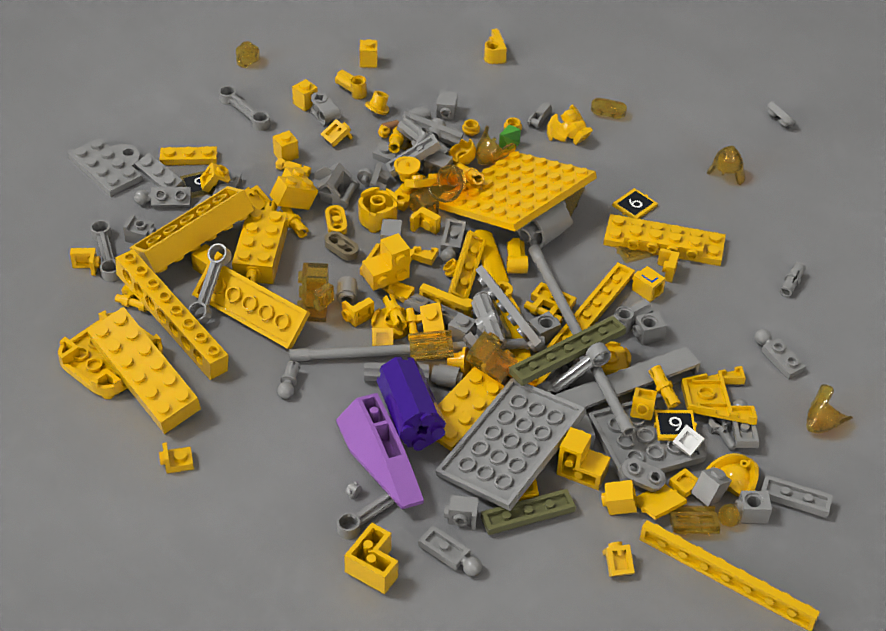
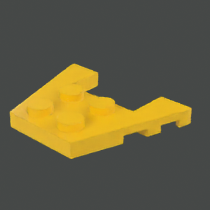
[360,243,439,303]
[681,366,758,425]

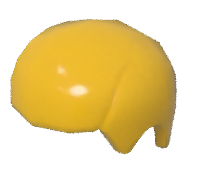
[448,139,477,165]

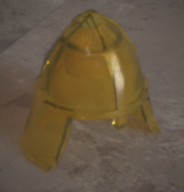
[476,125,517,165]
[706,146,746,185]
[427,163,466,203]
[806,384,853,434]

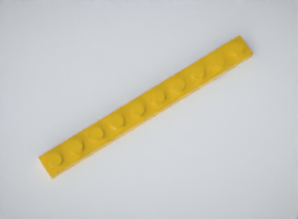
[528,262,635,387]

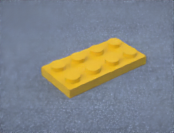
[436,366,505,451]

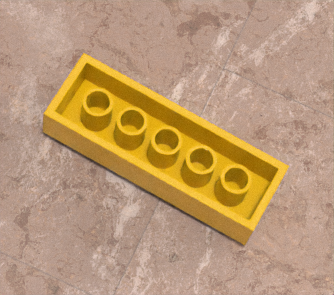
[129,186,254,273]
[87,307,201,434]

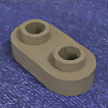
[325,231,359,260]

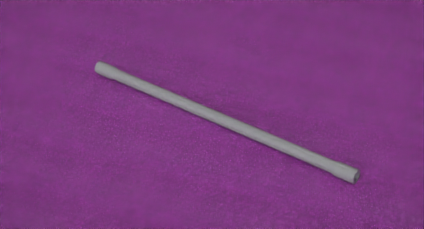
[528,244,635,437]

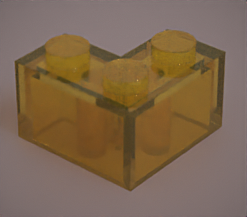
[297,263,329,322]
[466,331,518,384]

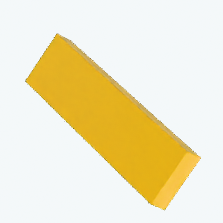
[448,230,487,299]

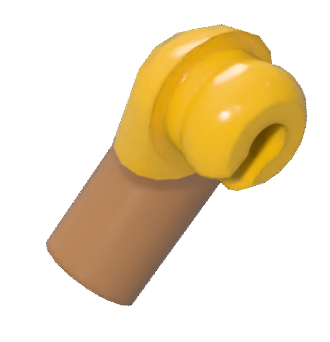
[378,120,399,138]

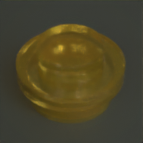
[718,504,740,527]

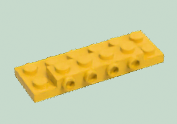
[603,214,726,266]

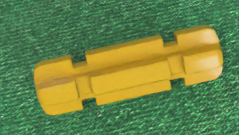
[275,158,311,177]

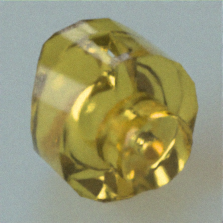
[235,41,260,68]

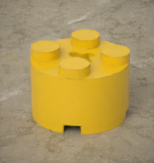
[358,187,397,233]

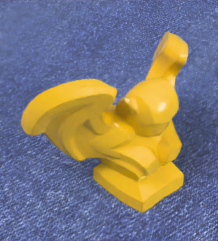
[547,104,593,145]

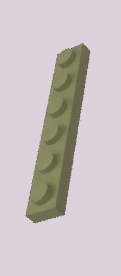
[509,316,626,386]

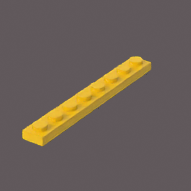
[640,520,820,631]

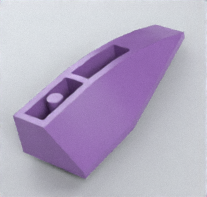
[336,393,424,509]

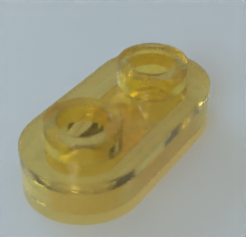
[591,98,627,119]

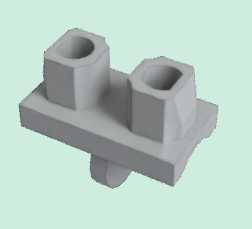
[357,162,390,190]

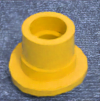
[365,91,389,115]
[394,156,420,182]
[447,347,474,376]

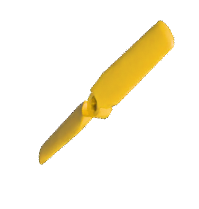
[474,229,531,359]

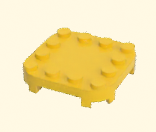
[58,310,164,399]

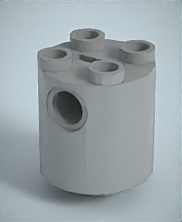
[517,200,573,249]

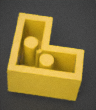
[270,167,318,210]
[362,233,410,291]
[557,427,611,490]
[344,522,398,594]

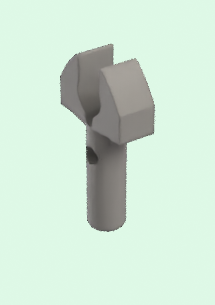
[708,417,736,450]

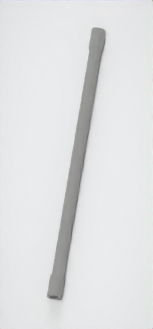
[289,336,545,362]

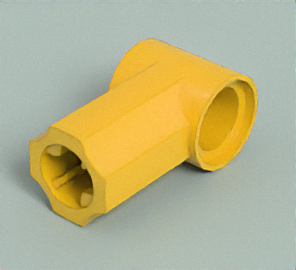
[335,70,367,99]
[507,238,528,274]

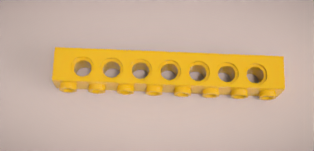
[115,249,228,380]

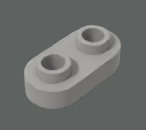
[767,100,796,128]
[620,458,666,492]

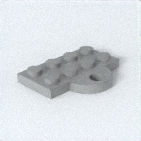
[68,138,143,197]

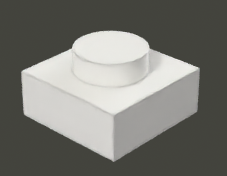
[672,425,705,457]

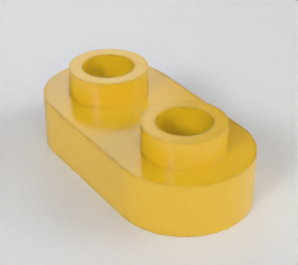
[325,205,347,235]

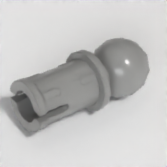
[277,361,300,399]

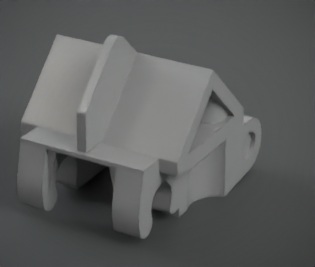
[313,162,360,209]

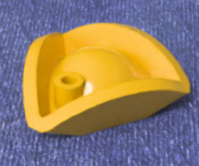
[706,453,759,497]

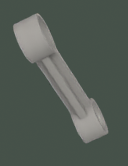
[219,85,270,131]
[90,220,120,282]
[188,243,232,325]
[537,342,611,395]
[337,493,395,540]

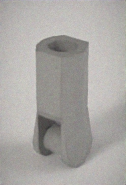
[527,102,552,129]

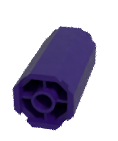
[376,357,446,451]

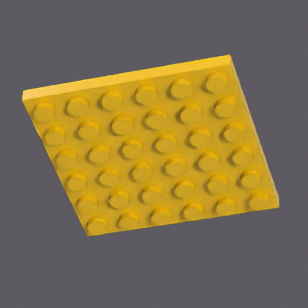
[434,151,597,231]

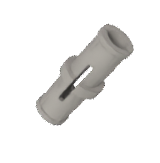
[779,262,806,297]

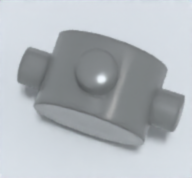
[346,480,362,499]

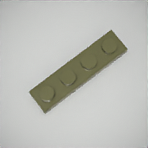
[480,489,576,535]

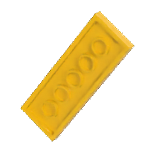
[192,260,310,349]

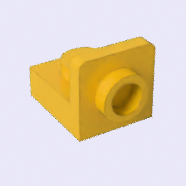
[321,119,353,147]
[200,162,230,193]
[244,185,272,210]
[410,206,441,235]
[657,248,680,283]
[341,297,374,327]
[630,387,657,420]
[159,442,194,474]
[602,542,635,577]

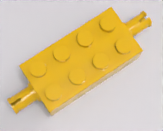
[232,200,288,284]

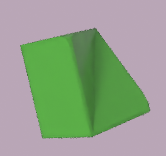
[499,124,521,153]

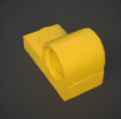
[484,29,507,64]

